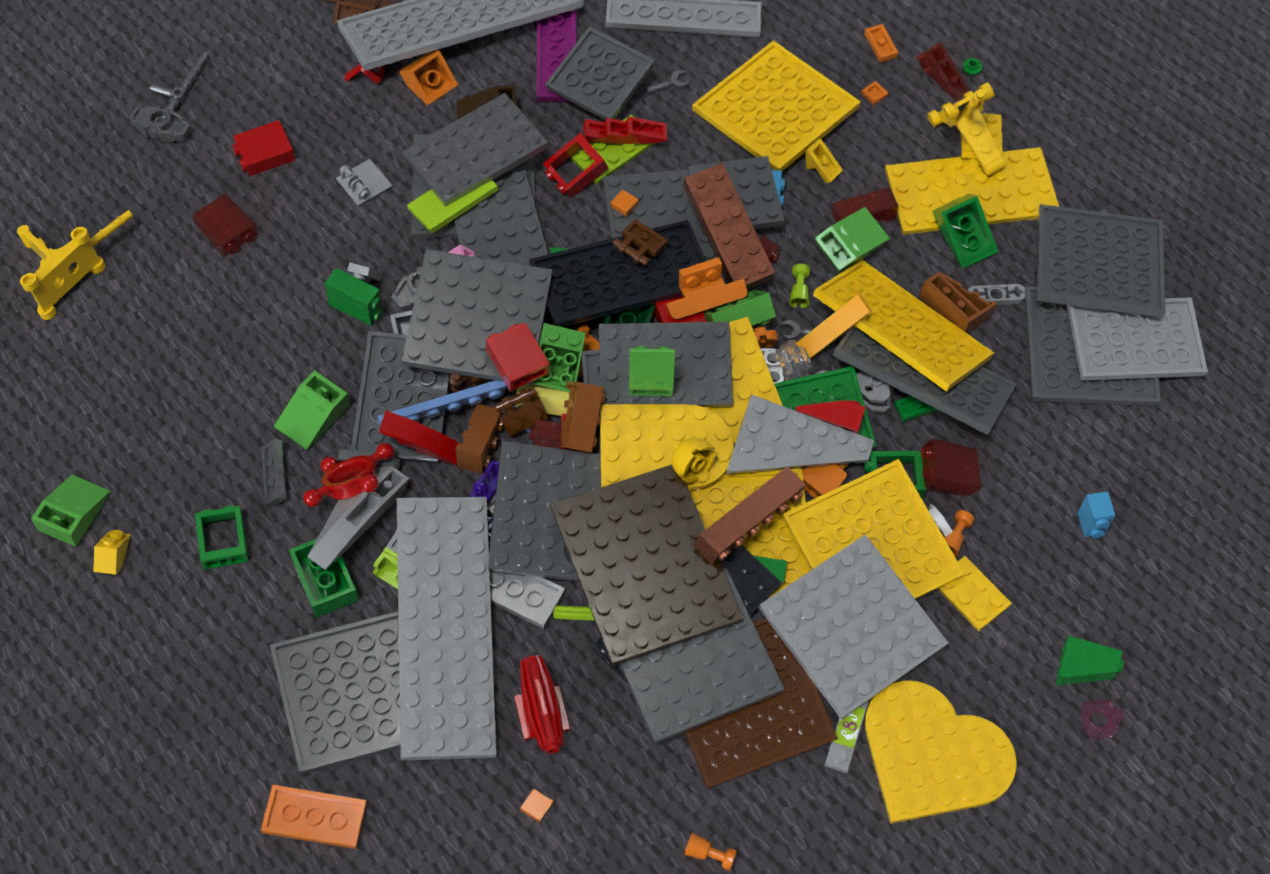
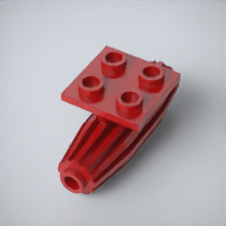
[514,655,570,754]

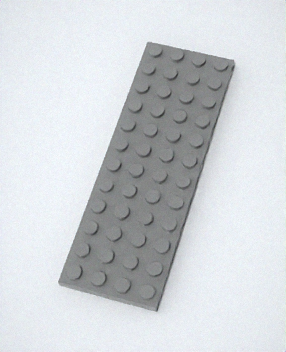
[337,0,584,71]
[397,497,496,760]

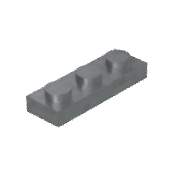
[261,438,286,507]

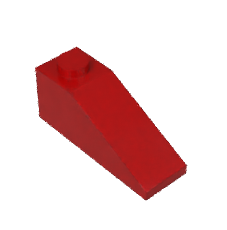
[795,400,865,434]

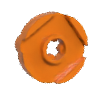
[753,327,779,348]

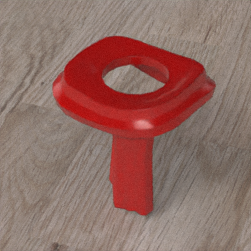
[345,63,386,84]

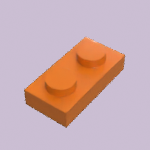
[864,24,898,62]

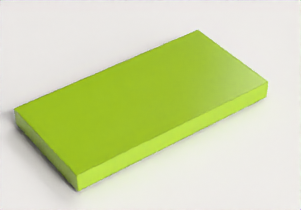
[407,180,498,234]

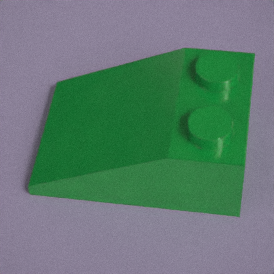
[932,194,998,269]

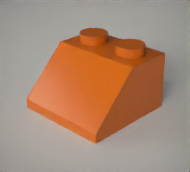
[399,50,458,105]

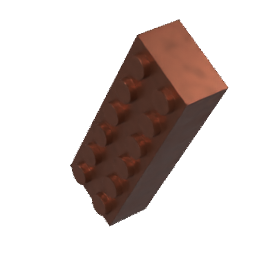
[683,162,775,290]

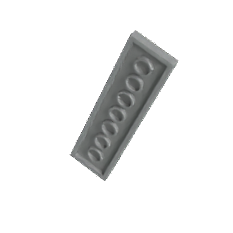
[606,0,761,37]
[386,530,565,629]

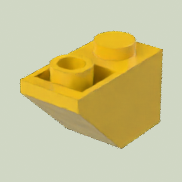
[93,530,131,575]

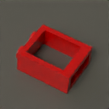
[543,133,609,198]

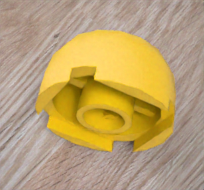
[672,437,716,483]

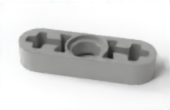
[968,284,1025,305]

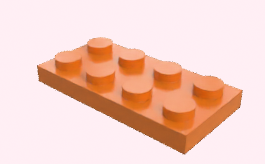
[261,785,367,849]

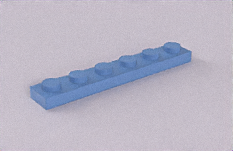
[377,380,506,427]

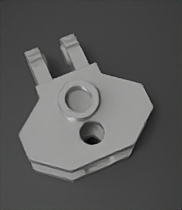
[856,371,895,413]

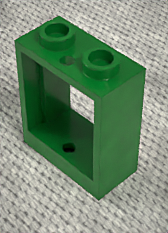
[864,451,926,499]
[195,505,249,570]

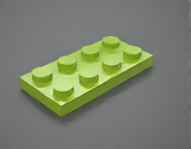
[571,115,656,184]

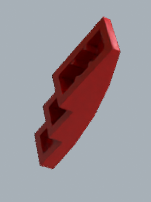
[583,116,667,144]
[378,410,462,466]

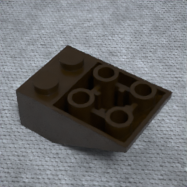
[456,85,517,120]

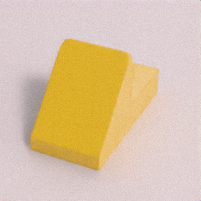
[806,138,843,183]

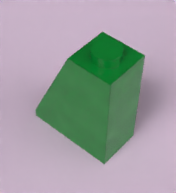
[1055,635,1124,685]

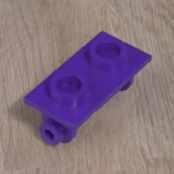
[469,461,499,501]

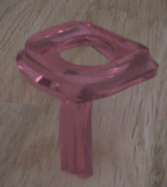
[1081,699,1123,739]

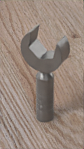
[646,70,689,95]
[780,320,813,342]

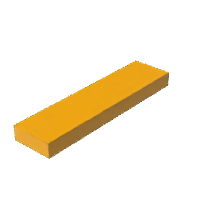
[794,294,872,362]

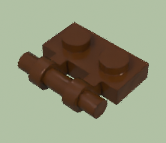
[613,219,668,266]
[449,373,488,393]
[494,387,549,436]

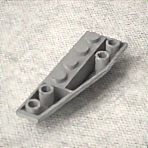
[308,466,409,570]

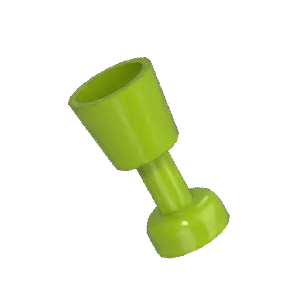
[789,264,810,308]

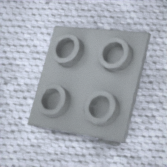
[336,159,392,206]

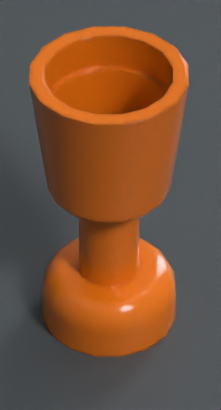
[944,510,975,557]
[684,832,737,871]

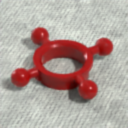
[303,443,394,507]

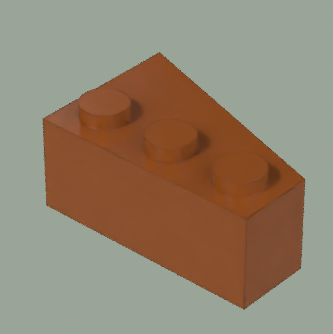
[919,272,998,334]
[560,382,605,453]
[456,404,504,474]

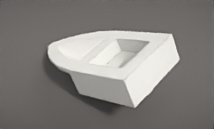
[929,504,953,537]

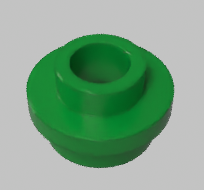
[962,58,982,76]

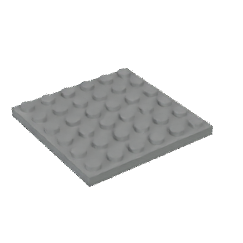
[758,534,948,719]

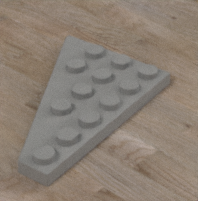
[726,395,874,474]

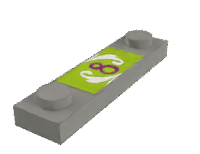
[824,700,869,773]

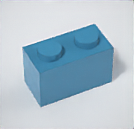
[1077,492,1115,538]

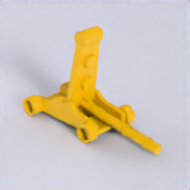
[927,82,1006,176]
[17,210,133,320]

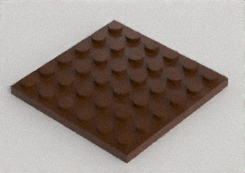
[684,618,838,789]

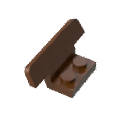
[326,0,398,24]

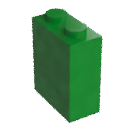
[325,268,383,326]

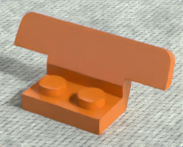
[666,257,747,320]

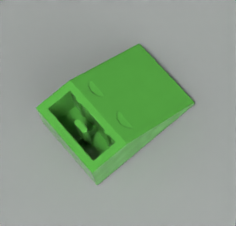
[815,207,890,274]
[532,323,586,392]
[628,346,675,396]
[274,370,350,451]
[31,475,111,547]

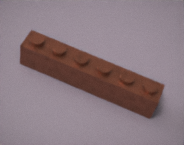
[693,466,806,565]

